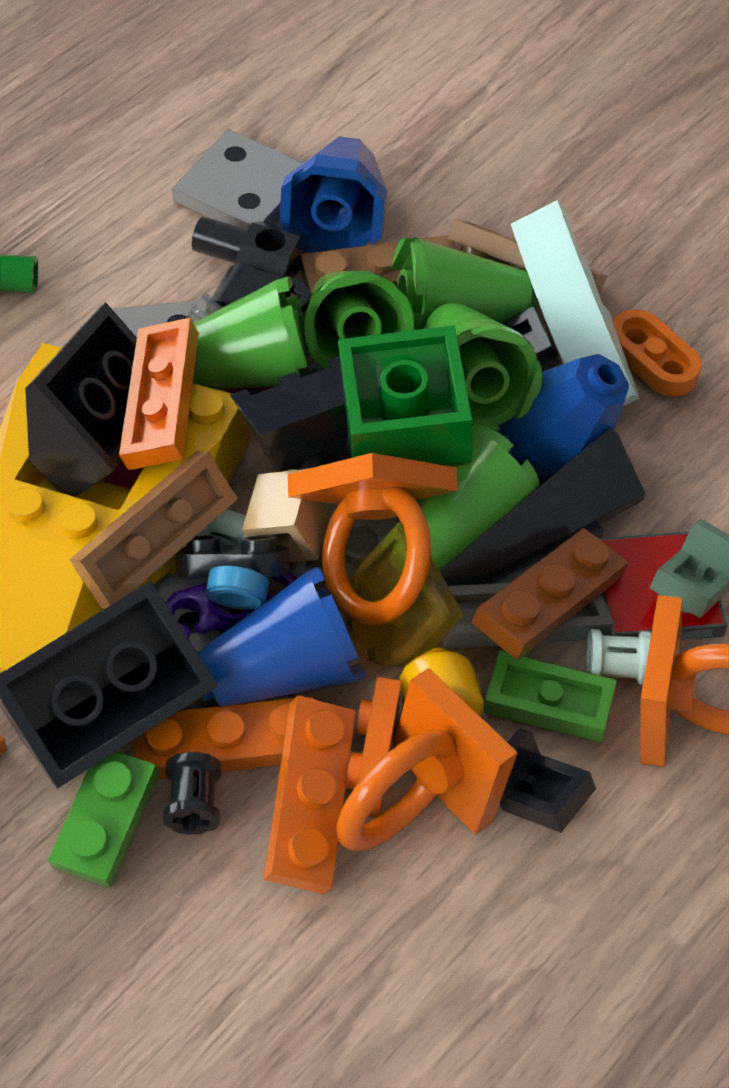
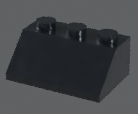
[25,302,137,497]
[0,581,218,789]

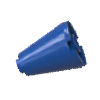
[197,567,367,707]

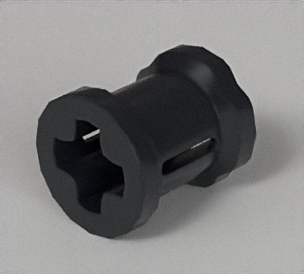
[163,752,221,834]

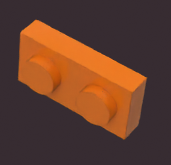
[346,677,401,818]

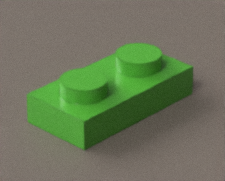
[483,651,617,743]
[48,751,160,888]

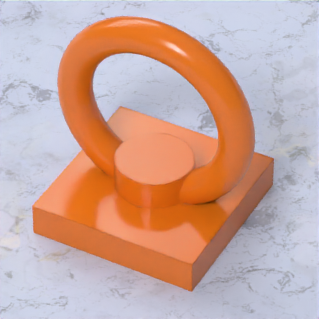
[287,453,458,626]
[640,595,729,767]
[336,668,518,852]

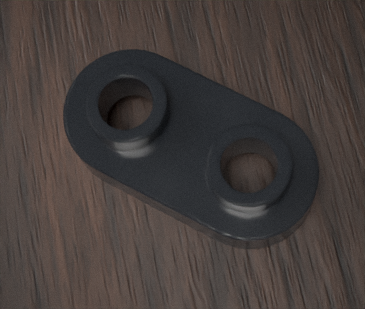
[175,535,290,578]

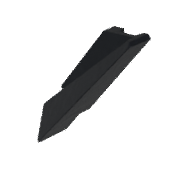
[403,428,645,630]

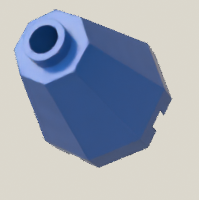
[280,136,387,253]
[497,354,629,482]

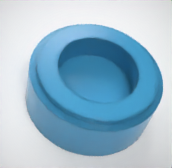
[206,566,269,610]

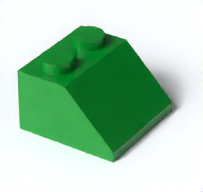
[338,325,472,465]

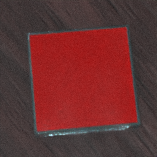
[598,531,728,640]

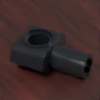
[191,216,309,278]

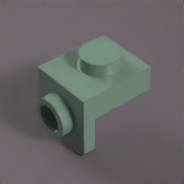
[650,520,729,618]

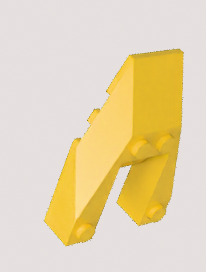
[0,342,251,673]

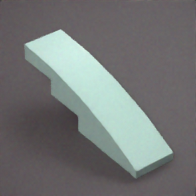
[511,200,640,406]

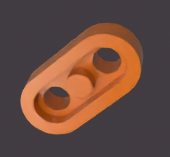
[613,309,701,397]

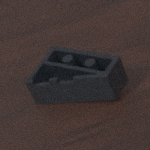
[230,356,352,472]

